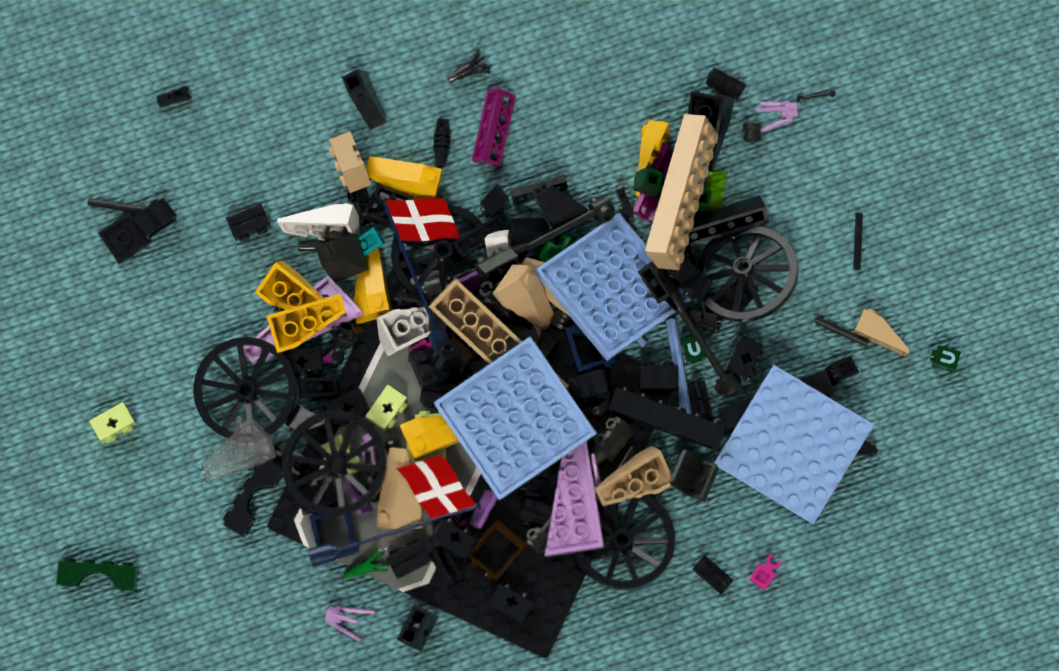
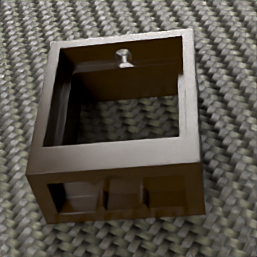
[467,520,527,582]

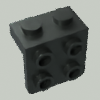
[670,449,719,502]

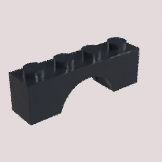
[223,458,283,538]

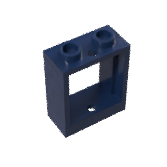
[565,325,616,375]
[309,505,359,560]

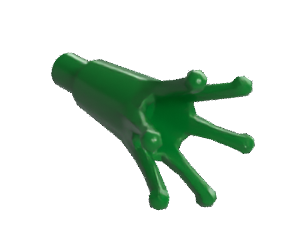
[343,546,389,579]

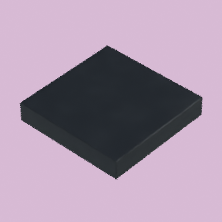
[98,212,151,265]

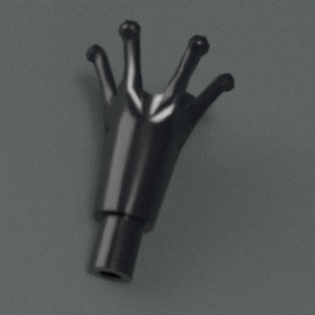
[447,49,491,84]

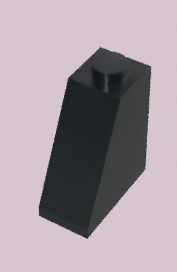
[530,181,589,229]

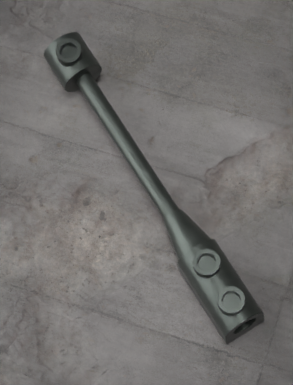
[475,196,615,284]
[638,261,742,398]
[525,416,634,554]

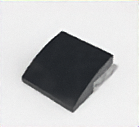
[363,184,414,230]
[509,218,550,259]

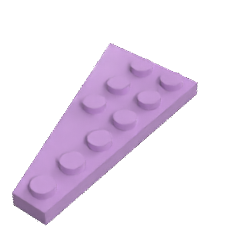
[244,275,363,365]
[545,441,603,556]

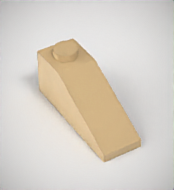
[853,309,910,357]

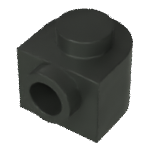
[421,276,443,303]

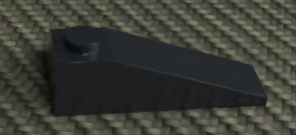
[688,91,734,172]

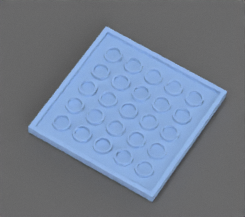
[534,213,691,361]
[434,337,597,500]
[714,364,874,524]

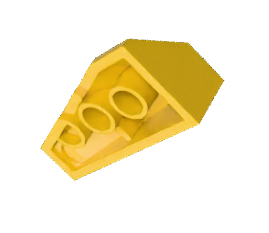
[636,120,671,200]
[366,156,443,200]
[353,248,393,324]
[255,261,324,310]
[266,294,346,353]
[399,415,460,461]

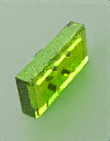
[705,171,728,210]

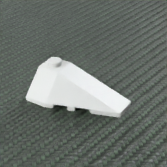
[277,203,360,241]
[377,307,430,357]

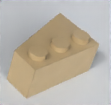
[328,131,371,193]

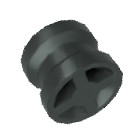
[743,123,762,142]
[550,309,572,330]

